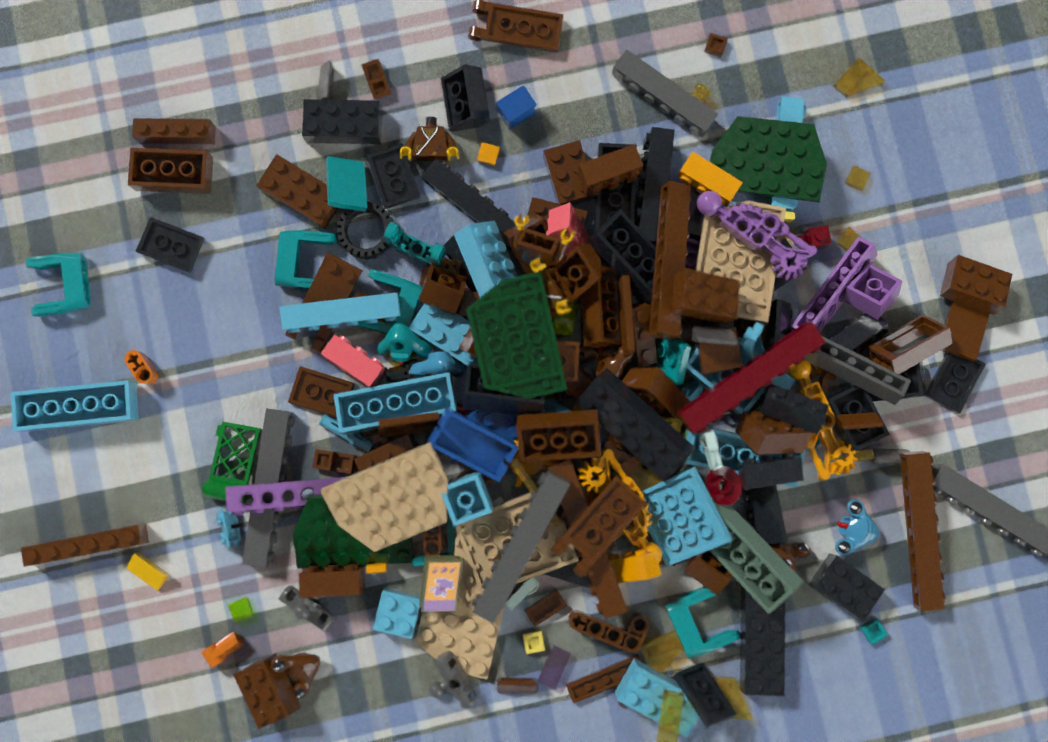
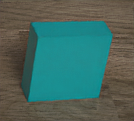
[859,617,888,645]

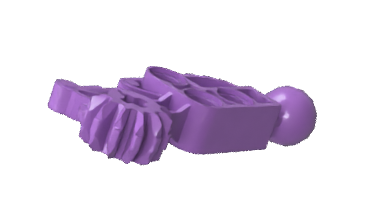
[697,191,817,281]

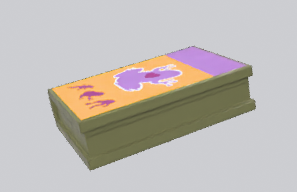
[419,556,463,612]

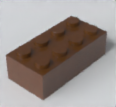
[128,148,213,194]
[256,154,339,230]
[516,410,601,462]

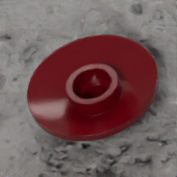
[705,466,742,506]

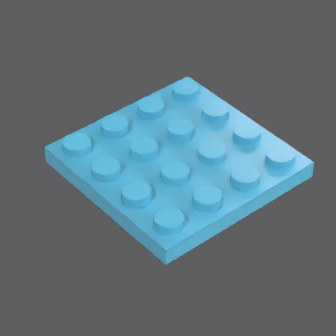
[642,467,733,566]

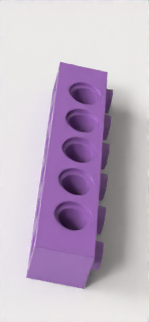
[791,236,878,333]
[225,477,346,515]

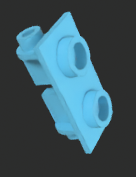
[216,508,242,548]

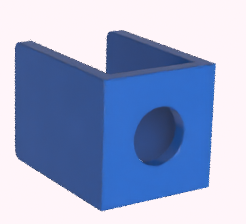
[496,85,536,130]

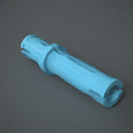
[319,414,375,453]

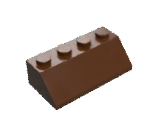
[551,244,601,319]
[581,265,622,348]

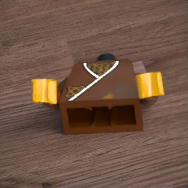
[400,116,459,161]
[514,214,575,270]
[530,258,574,316]

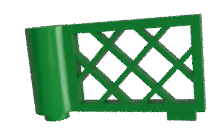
[201,421,261,504]

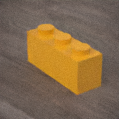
[677,151,743,207]
[607,549,662,583]

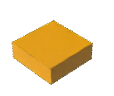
[477,142,500,166]
[366,562,388,574]

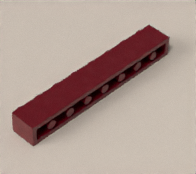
[676,322,825,434]

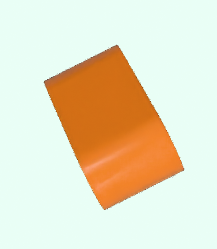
[124,350,159,385]

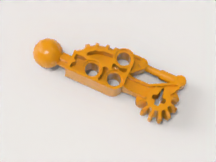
[787,360,858,481]
[577,448,662,563]

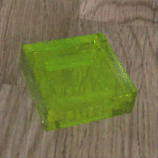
[228,596,254,623]

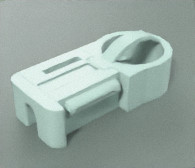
[700,428,723,471]
[505,577,540,611]

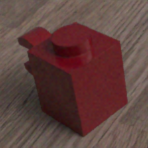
[794,225,832,250]

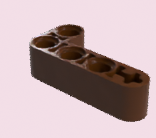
[568,610,649,653]

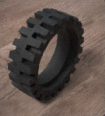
[337,201,393,260]

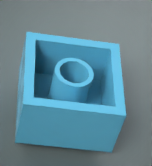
[441,471,494,526]
[373,588,420,639]

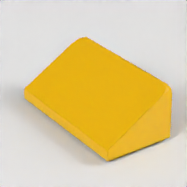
[126,552,170,591]

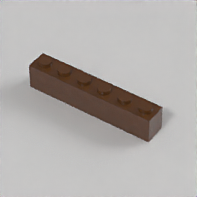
[21,523,149,567]

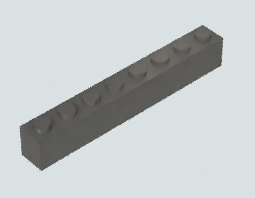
[242,408,295,567]
[932,464,1048,563]
[472,469,570,624]

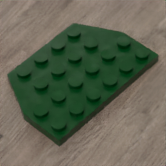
[710,116,827,203]
[466,271,567,399]
[292,494,414,568]

